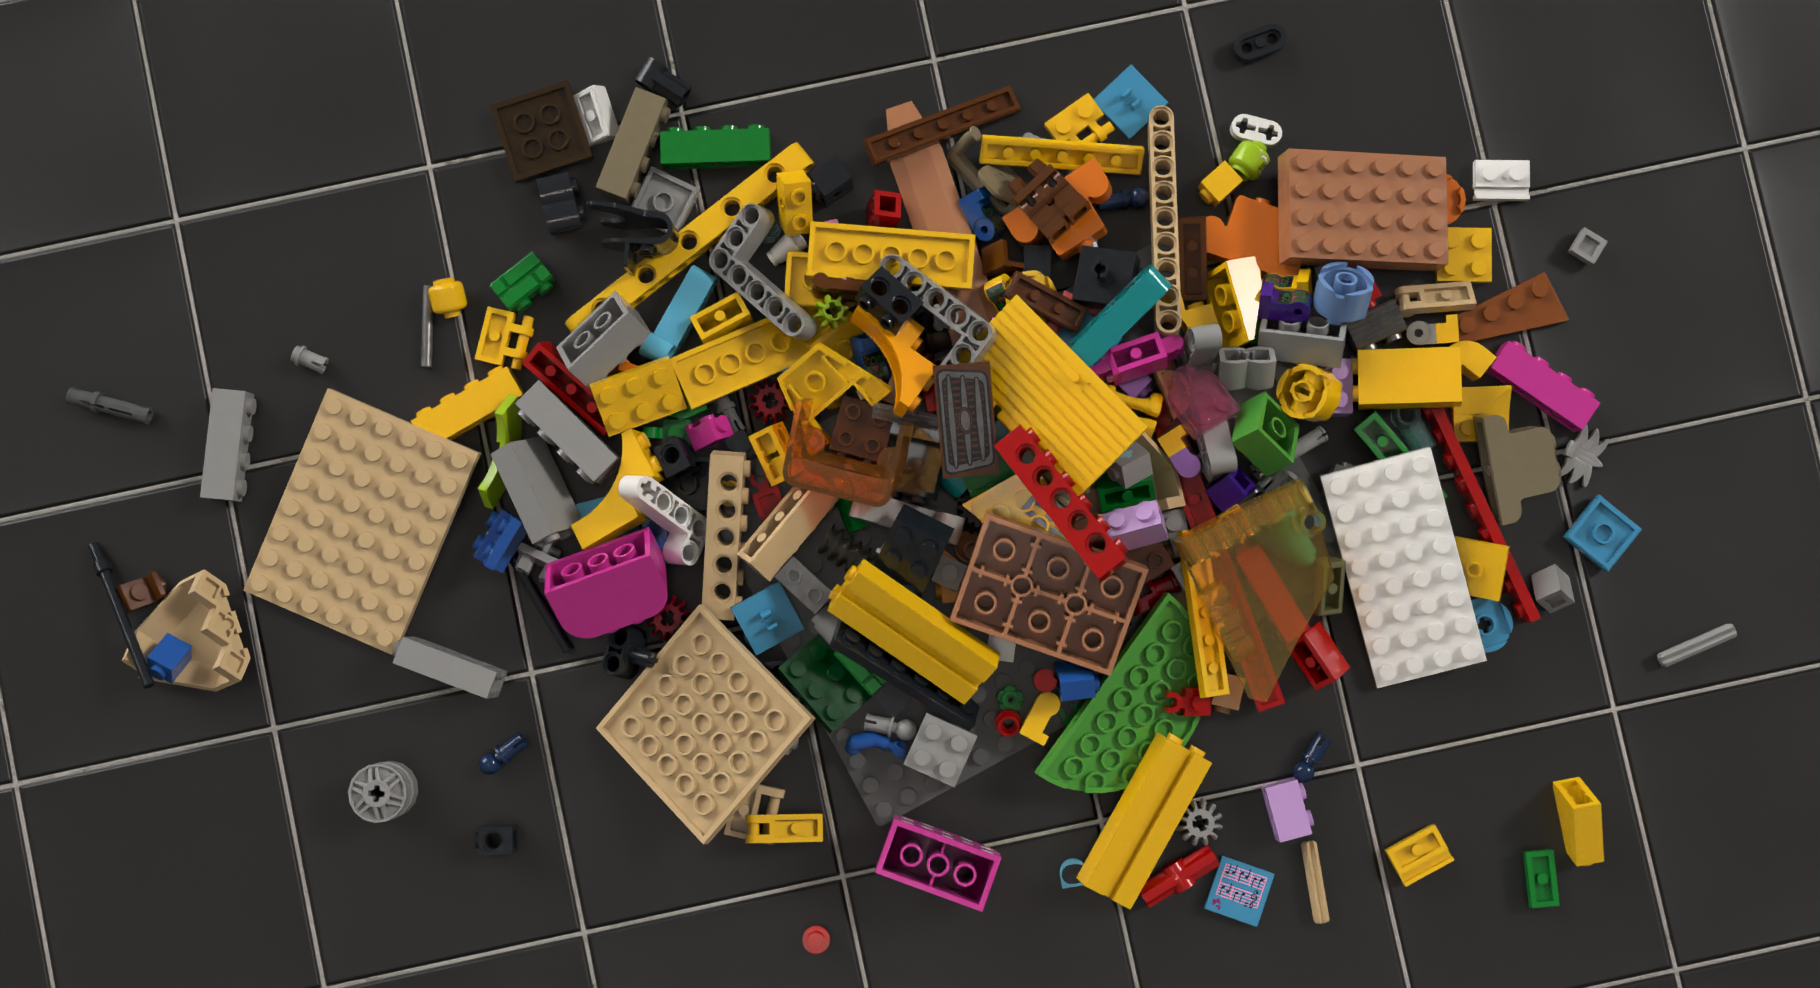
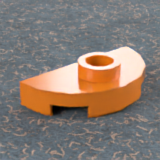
[1446,174,1466,225]

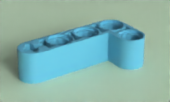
[639,265,718,362]

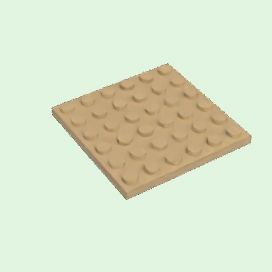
[596,604,816,844]

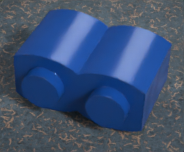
[1054,661,1100,702]

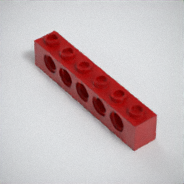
[994,424,1129,582]

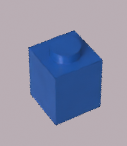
[147,633,192,684]

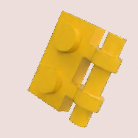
[1044,93,1115,143]
[475,306,534,371]

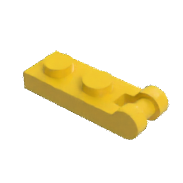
[745,814,823,843]

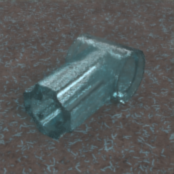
[1390,408,1437,451]

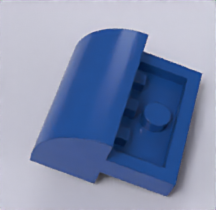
[471,508,527,573]

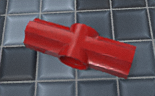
[1140,845,1220,908]

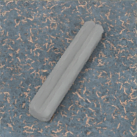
[1657,624,1737,667]

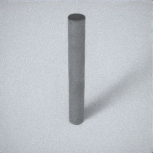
[421,285,433,368]

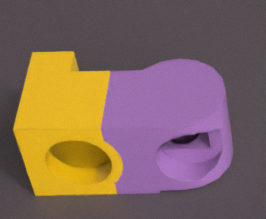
[1157,424,1203,478]

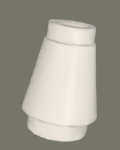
[766,234,808,266]

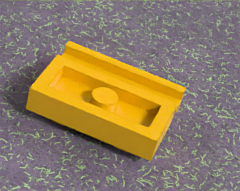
[1384,824,1454,887]

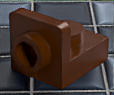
[117,571,167,613]

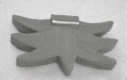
[1561,424,1610,487]

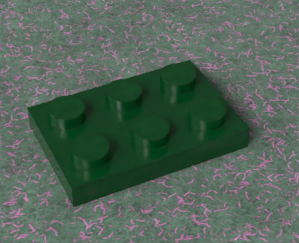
[775,634,872,734]

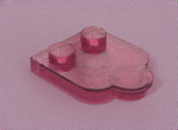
[1168,365,1241,440]

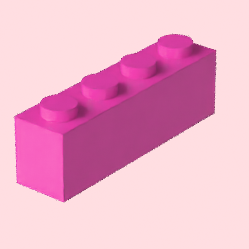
[1485,341,1600,432]

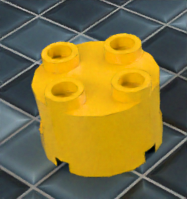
[1276,363,1342,422]

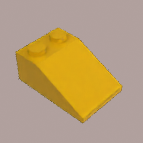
[1206,256,1262,348]

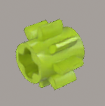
[813,294,849,330]

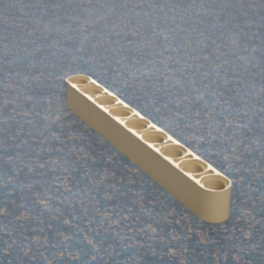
[1147,105,1182,339]

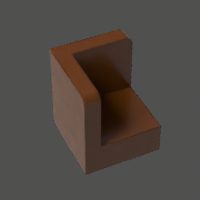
[981,239,1024,277]

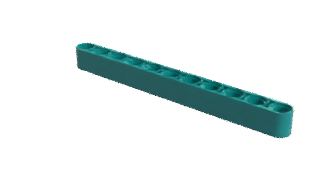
[941,264,1171,498]

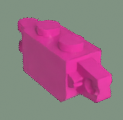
[1091,332,1185,386]

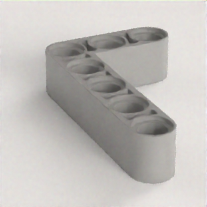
[709,203,817,340]
[880,254,997,365]
[1176,323,1238,476]

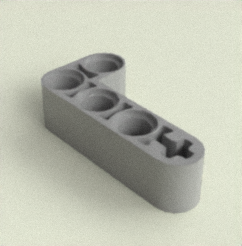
[849,489,965,546]

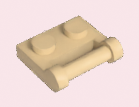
[724,784,785,845]

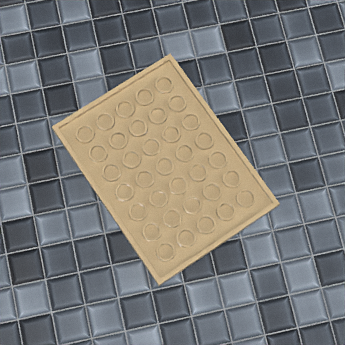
[244,388,481,655]

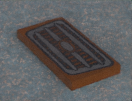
[933,361,999,479]

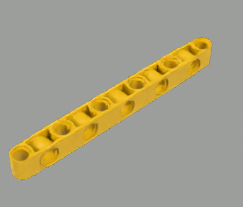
[565,142,815,332]

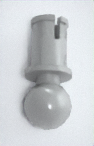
[864,713,917,741]

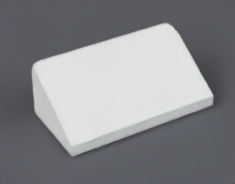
[573,85,619,146]

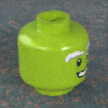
[1229,140,1270,182]

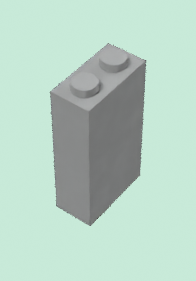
[490,436,582,545]
[392,637,508,699]

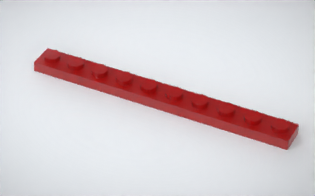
[1419,407,1541,623]

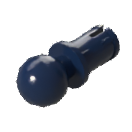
[1098,187,1149,212]
[479,732,529,775]
[1293,732,1332,783]

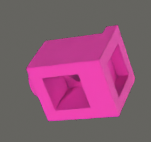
[684,414,734,451]

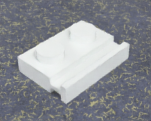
[1473,160,1530,201]

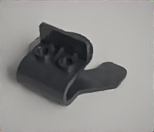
[586,201,679,276]

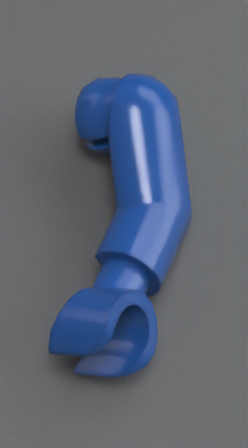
[845,731,908,760]

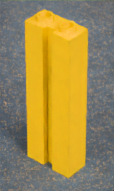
[827,559,1000,705]
[1076,732,1212,910]

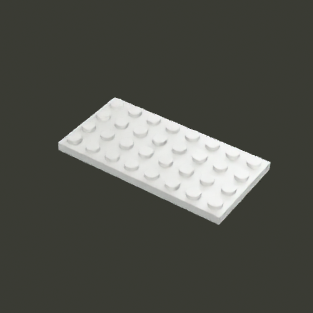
[1320,447,1487,688]

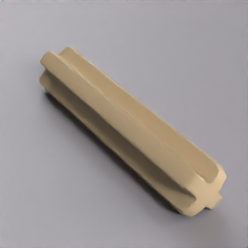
[1301,841,1330,924]

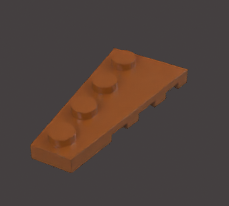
[1445,272,1569,342]

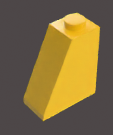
[1553,777,1604,867]

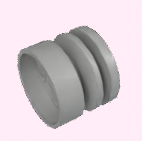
[348,761,418,823]

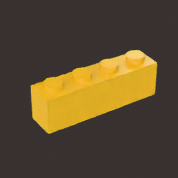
[411,366,525,440]

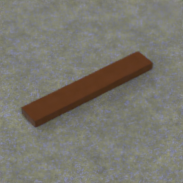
[862,85,1021,168]

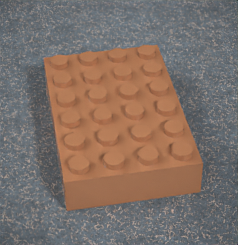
[1278,148,1448,272]
[950,510,1149,676]

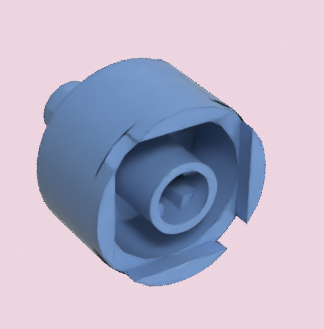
[1312,262,1374,325]

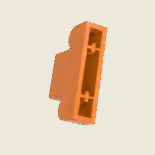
[1002,158,1112,261]
[1206,195,1301,277]

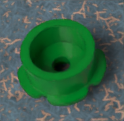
[997,685,1024,712]

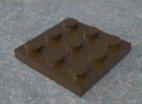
[490,80,594,184]

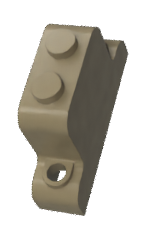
[1472,414,1561,525]

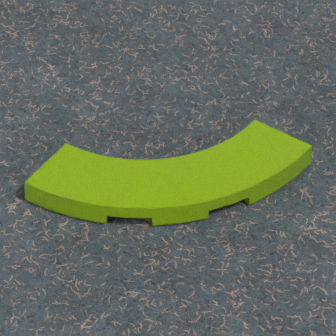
[478,394,522,509]

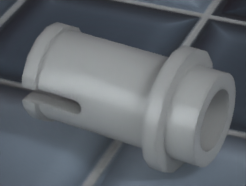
[290,345,329,374]

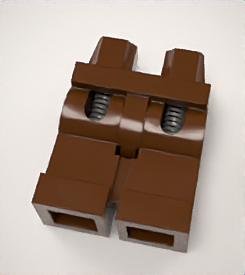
[1008,158,1092,244]

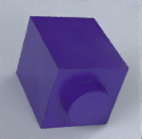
[1205,464,1256,513]

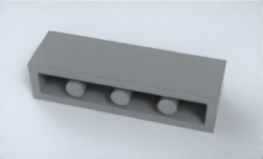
[200,388,257,502]

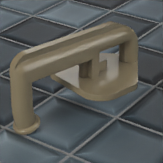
[947,126,1019,216]

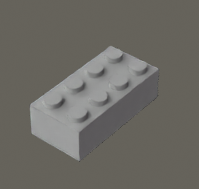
[515,380,621,485]

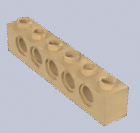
[702,450,751,621]

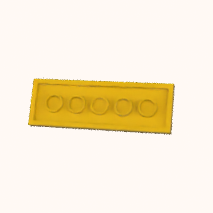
[806,221,976,291]
[670,308,829,411]

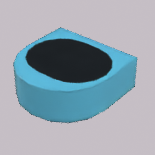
[1059,858,1084,889]

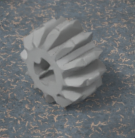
[1176,798,1223,846]

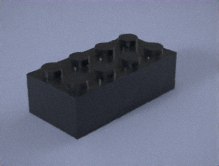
[874,504,955,598]

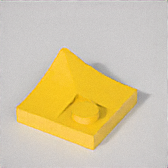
[1451,385,1512,443]

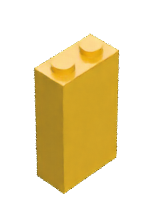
[1352,347,1462,410]

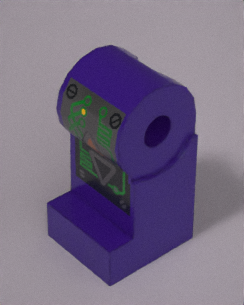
[1258,281,1313,322]

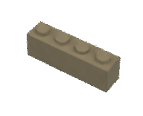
[596,87,671,204]

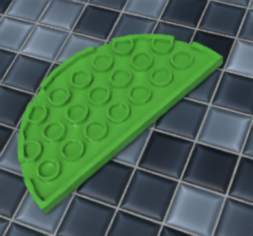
[1034,591,1201,793]

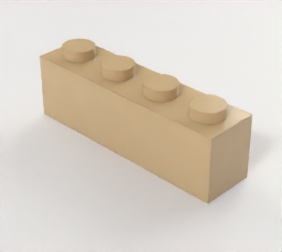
[737,469,840,582]

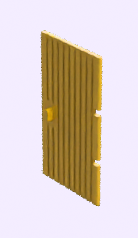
[960,294,1149,496]

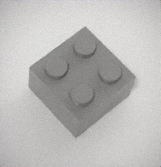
[903,712,977,788]

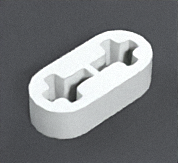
[1230,114,1282,148]

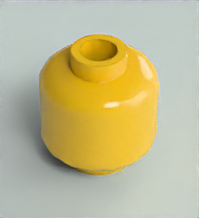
[428,277,467,319]

